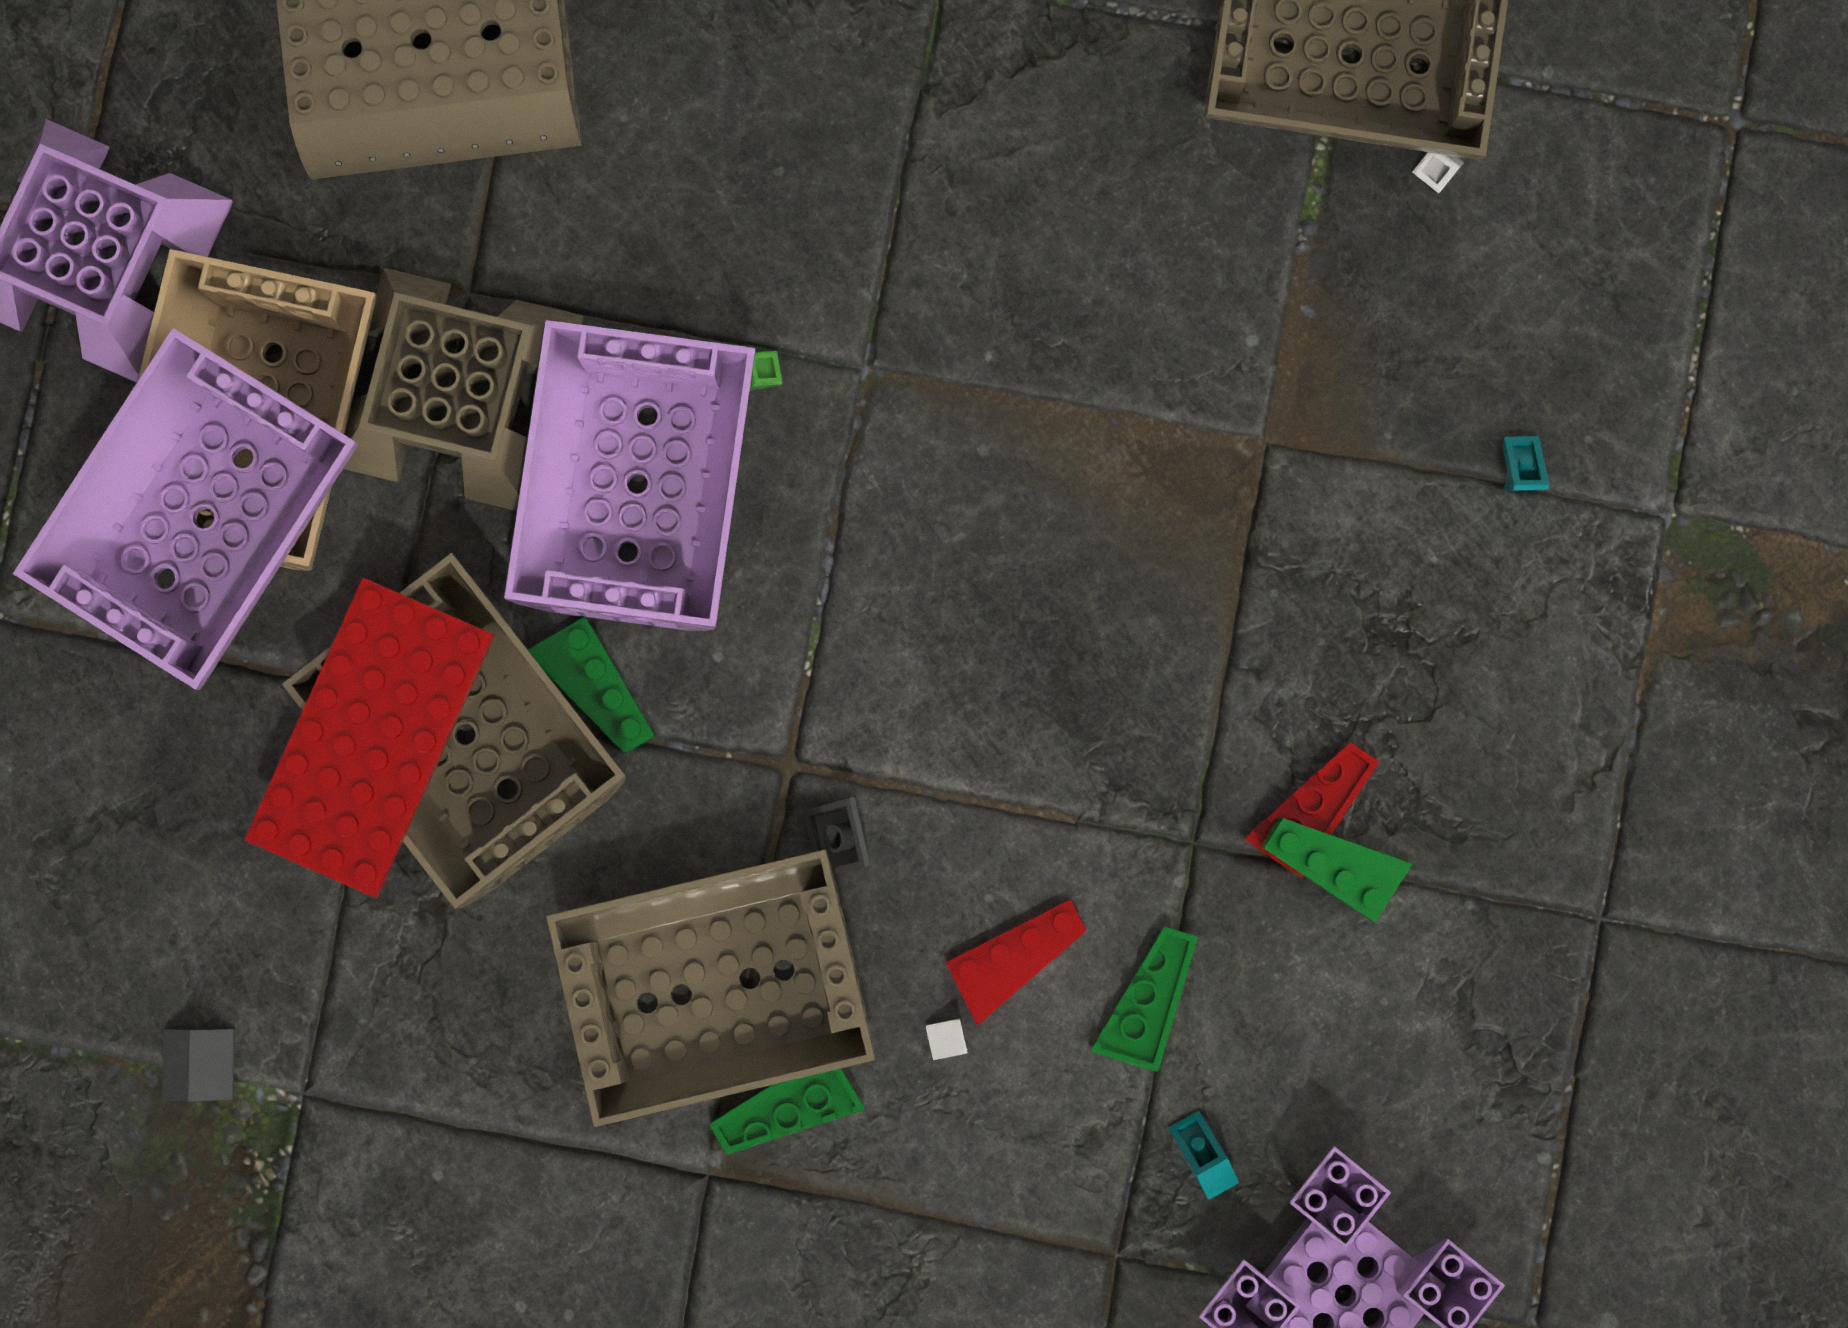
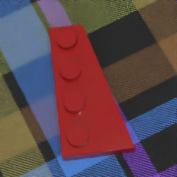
[1243,742,1379,878]
[946,899,1086,1026]

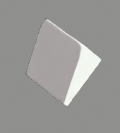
[1412,152,1464,193]
[926,1018,967,1060]

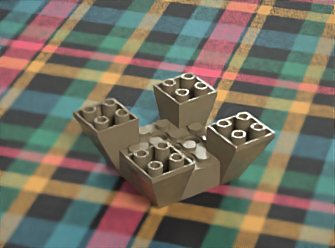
[343,268,584,511]

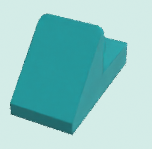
[1502,436,1549,491]

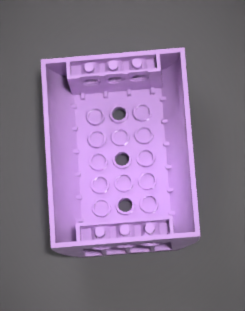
[504,320,755,631]
[13,328,359,690]

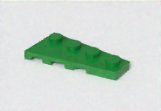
[528,617,656,754]
[1260,817,1412,923]
[1090,926,1198,1072]
[709,1068,866,1155]

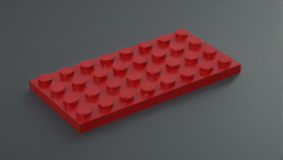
[244,578,495,898]

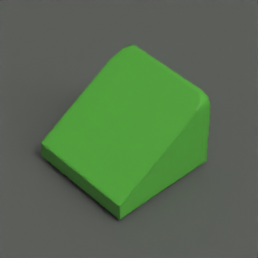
[750,351,783,391]

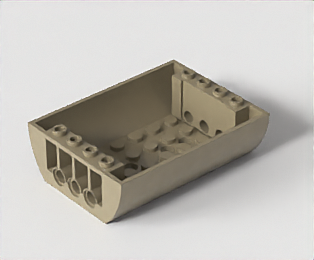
[546,849,875,1127]

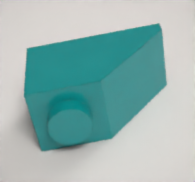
[1168,1111,1239,1200]

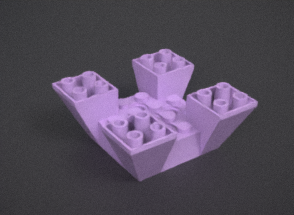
[0,119,233,383]
[1198,1146,1505,1328]

